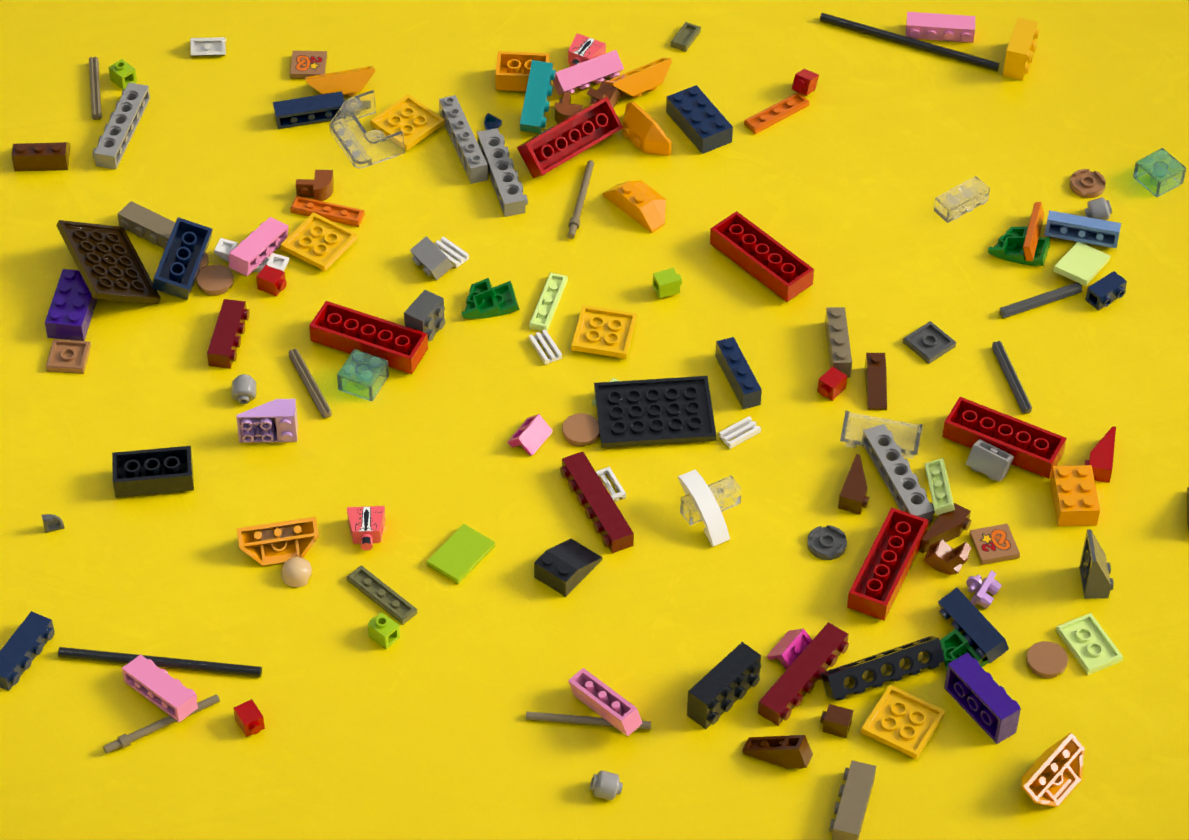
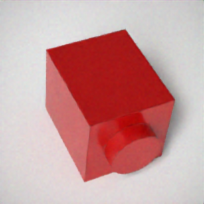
[791,69,819,96]
[256,265,287,297]
[817,366,847,401]
[233,699,265,737]

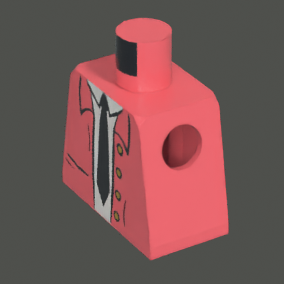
[568,33,606,67]
[347,506,386,550]

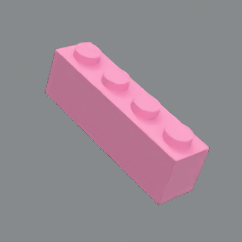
[905,12,975,43]
[552,50,624,96]
[228,217,289,276]
[122,654,198,722]
[568,668,643,737]

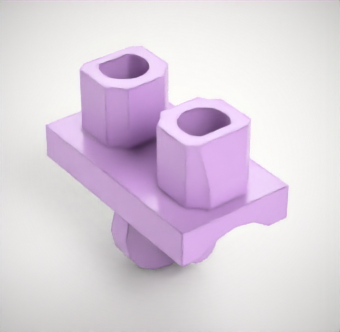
[966,570,1002,609]

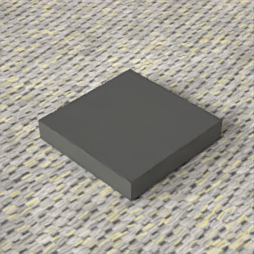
[903,321,956,364]

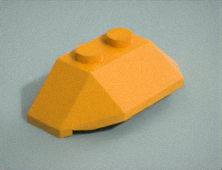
[605,57,672,98]
[304,66,375,96]
[622,102,672,156]
[603,181,666,233]
[237,517,319,566]
[1021,733,1085,807]

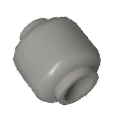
[1084,197,1112,220]
[231,374,256,404]
[590,770,623,800]

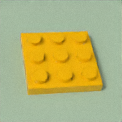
[370,95,445,150]
[280,212,357,271]
[571,305,637,359]
[861,685,945,760]

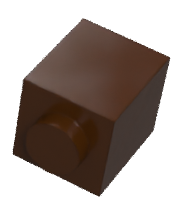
[820,704,853,739]

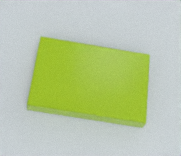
[427,524,495,584]

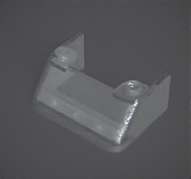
[329,90,405,168]
[840,411,924,459]

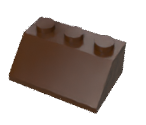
[12,142,70,171]

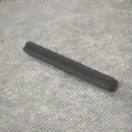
[999,282,1083,318]
[992,341,1032,414]

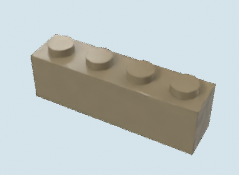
[118,201,175,249]
[825,307,852,378]
[829,760,876,840]

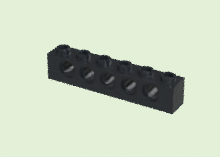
[821,636,945,701]

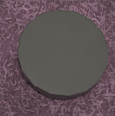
[808,525,847,560]

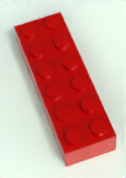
[517,97,623,178]
[710,211,814,302]
[309,301,428,374]
[942,397,1067,479]
[847,507,929,621]

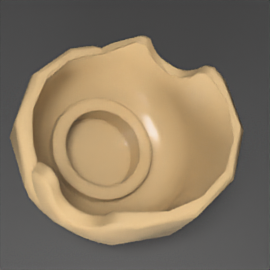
[281,557,312,587]

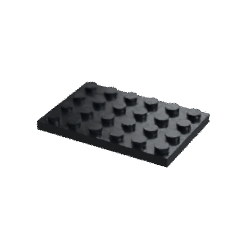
[594,376,716,448]

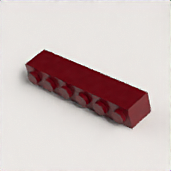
[560,451,634,554]
[758,622,849,726]

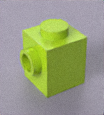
[108,59,137,89]
[652,268,682,299]
[368,612,400,649]

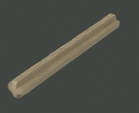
[89,56,102,120]
[288,348,332,418]

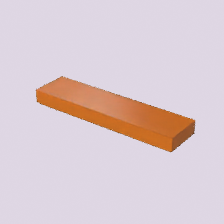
[744,92,809,134]
[290,196,365,227]
[1023,202,1044,261]

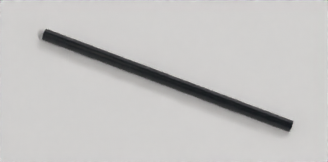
[820,13,1000,71]

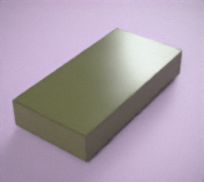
[671,22,701,52]

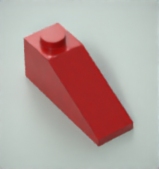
[1084,426,1116,483]

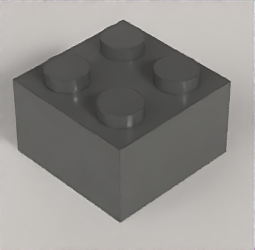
[404,290,445,342]

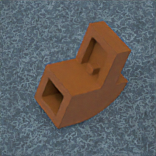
[587,81,622,108]
[555,91,583,123]
[296,170,334,201]
[923,539,971,575]

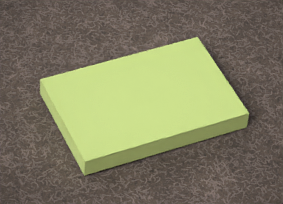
[1053,242,1110,286]
[1055,613,1123,675]

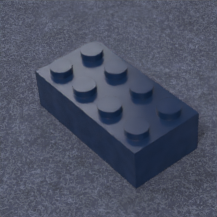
[666,85,733,154]
[152,217,213,300]

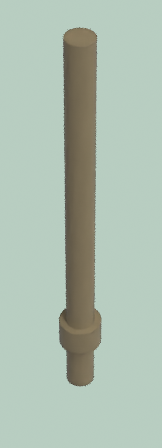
[568,160,594,239]
[103,694,220,754]
[526,711,651,730]

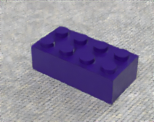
[45,269,98,341]
[944,653,1021,744]

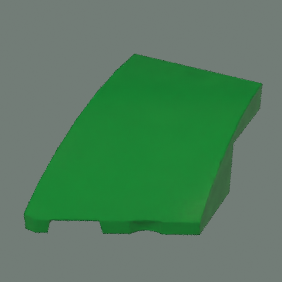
[988,226,1051,266]
[462,278,520,319]
[940,629,989,674]

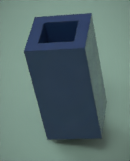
[1085,271,1127,310]

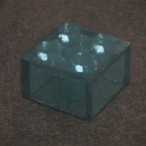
[1133,148,1187,197]
[337,349,389,401]

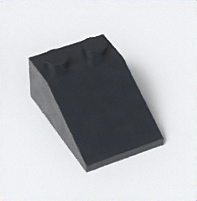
[534,538,603,597]

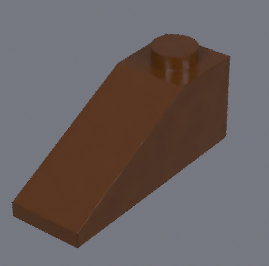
[864,353,887,410]
[838,454,870,515]
[920,503,972,553]
[742,735,813,769]

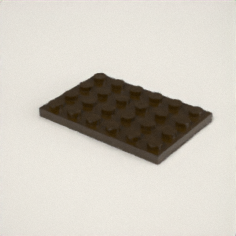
[56,220,161,304]

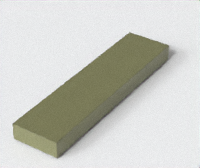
[347,565,417,625]

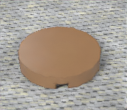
[1070,169,1106,198]
[196,265,234,295]
[562,413,600,446]
[1026,641,1068,678]

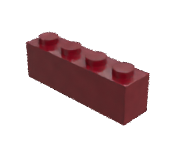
[207,299,249,369]

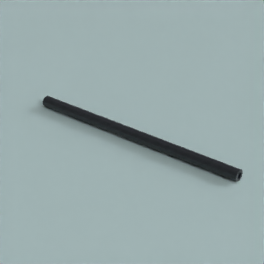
[58,647,262,677]

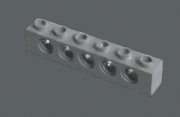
[93,83,150,169]
[439,95,488,184]
[477,128,528,217]
[862,424,935,523]

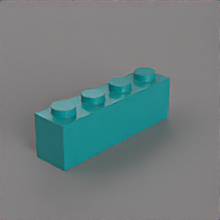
[520,60,556,134]

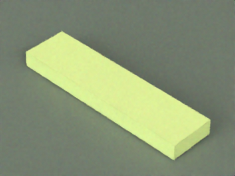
[529,273,568,331]
[925,458,955,515]

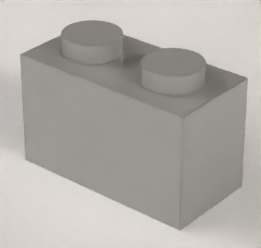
[410,236,453,280]
[966,439,1014,481]

